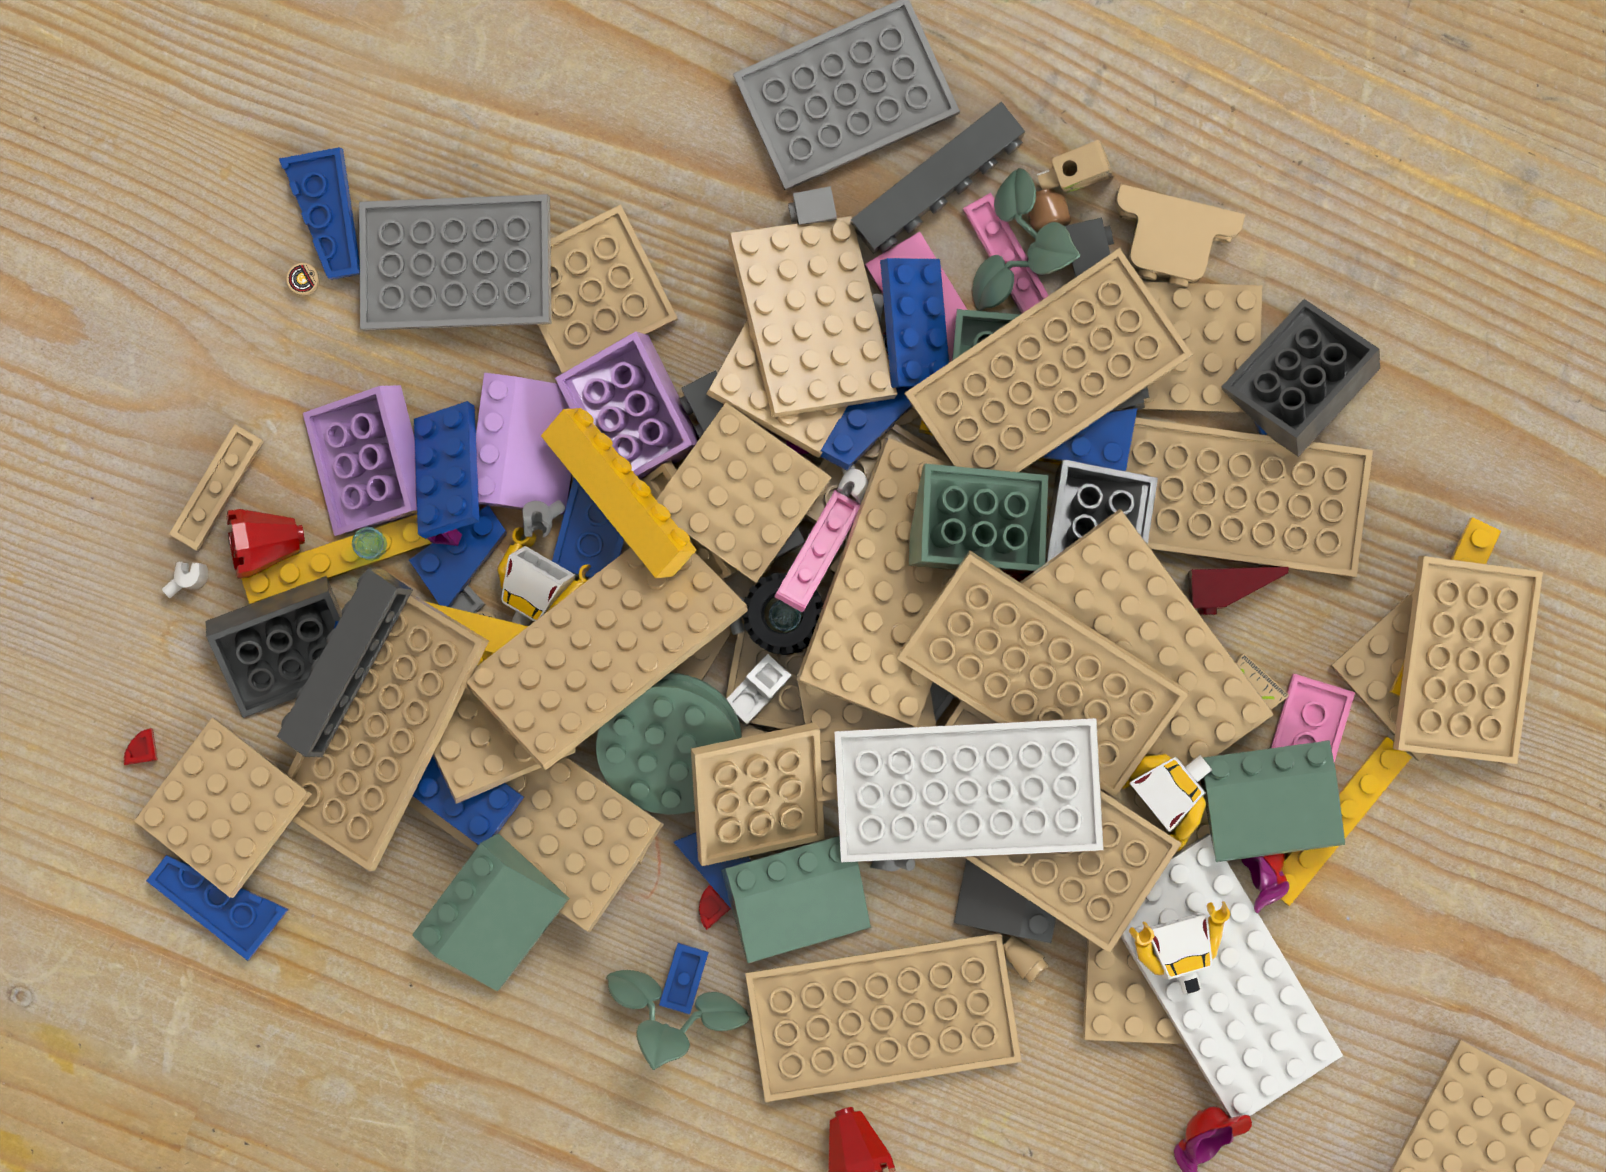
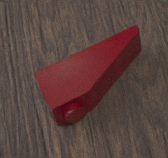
[1188,567,1289,616]

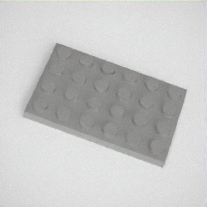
[733,0,960,191]
[359,194,552,331]

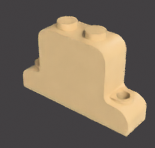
[1115,184,1245,288]

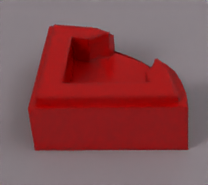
[124,728,158,765]
[699,885,731,930]

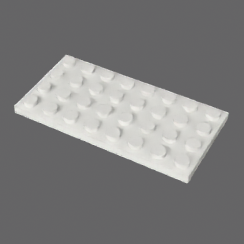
[834,718,1104,862]
[1121,834,1343,1118]

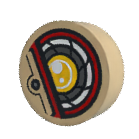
[286,263,320,296]

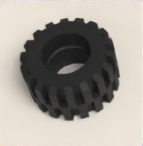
[742,572,824,655]

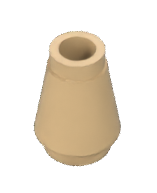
[1003,936,1049,983]

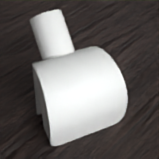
[837,465,868,504]
[162,562,208,598]

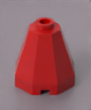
[226,509,305,579]
[829,1107,896,1172]

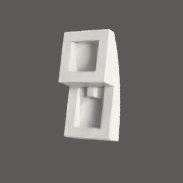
[727,654,792,726]

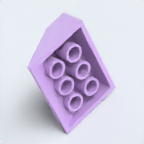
[555,331,700,479]
[476,373,571,515]
[303,385,417,536]

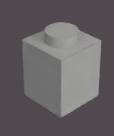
[788,186,837,225]

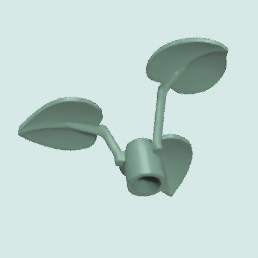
[972,168,1080,311]
[606,970,750,1070]

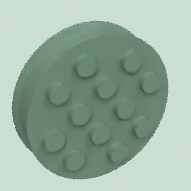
[596,673,742,815]

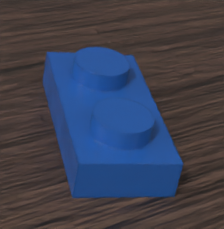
[659,943,709,1015]

